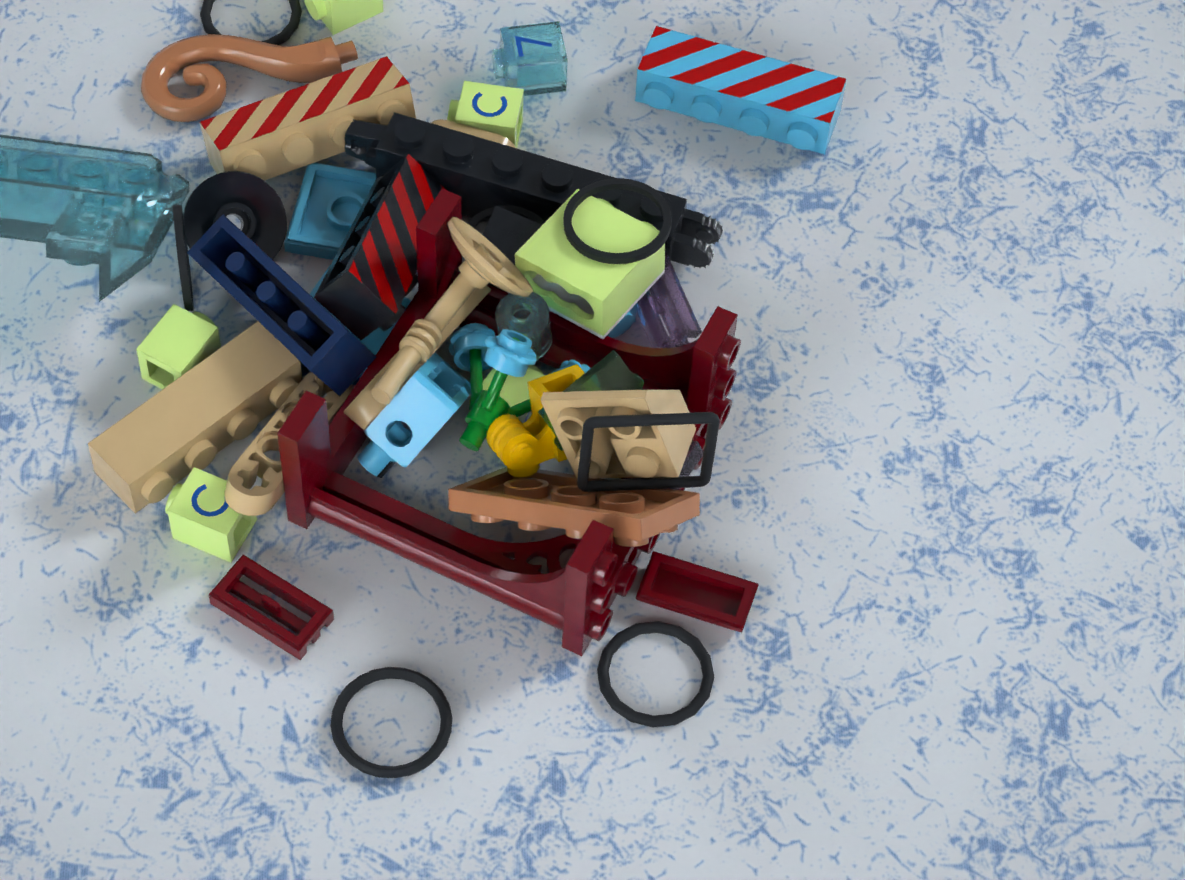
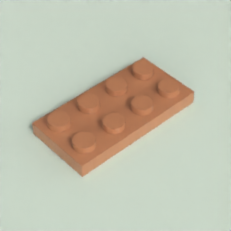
[448,467,700,547]

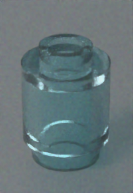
[495,292,552,361]

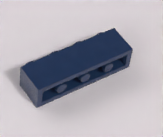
[187,214,377,396]

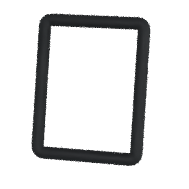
[577,412,720,492]

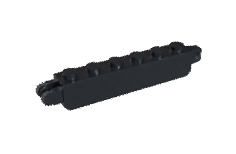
[344,112,723,270]

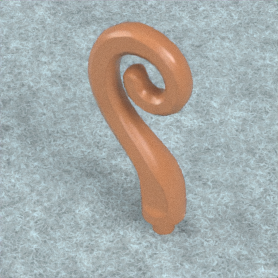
[141,34,358,122]

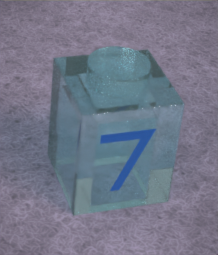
[492,21,568,96]

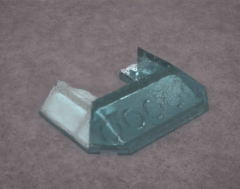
[0,134,189,302]

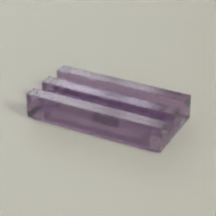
[636,250,702,348]

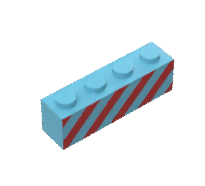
[635,26,846,155]

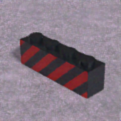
[314,154,446,340]

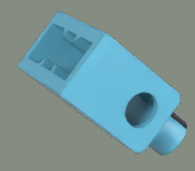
[357,353,471,478]

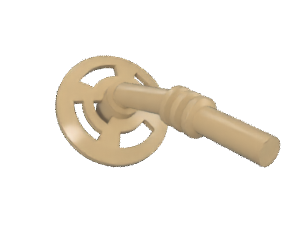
[371,217,533,405]

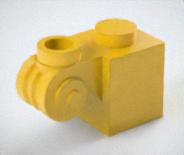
[486,364,601,477]

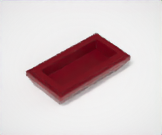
[636,551,759,633]

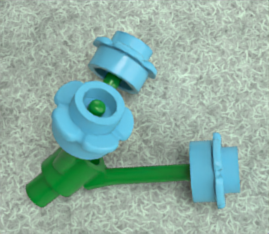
[449,323,598,451]

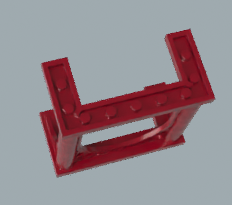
[277,189,741,656]

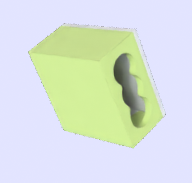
[515,189,665,339]

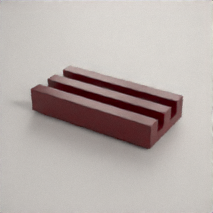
[209,554,334,660]

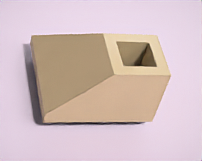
[540,390,696,479]

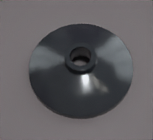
[183,171,287,260]

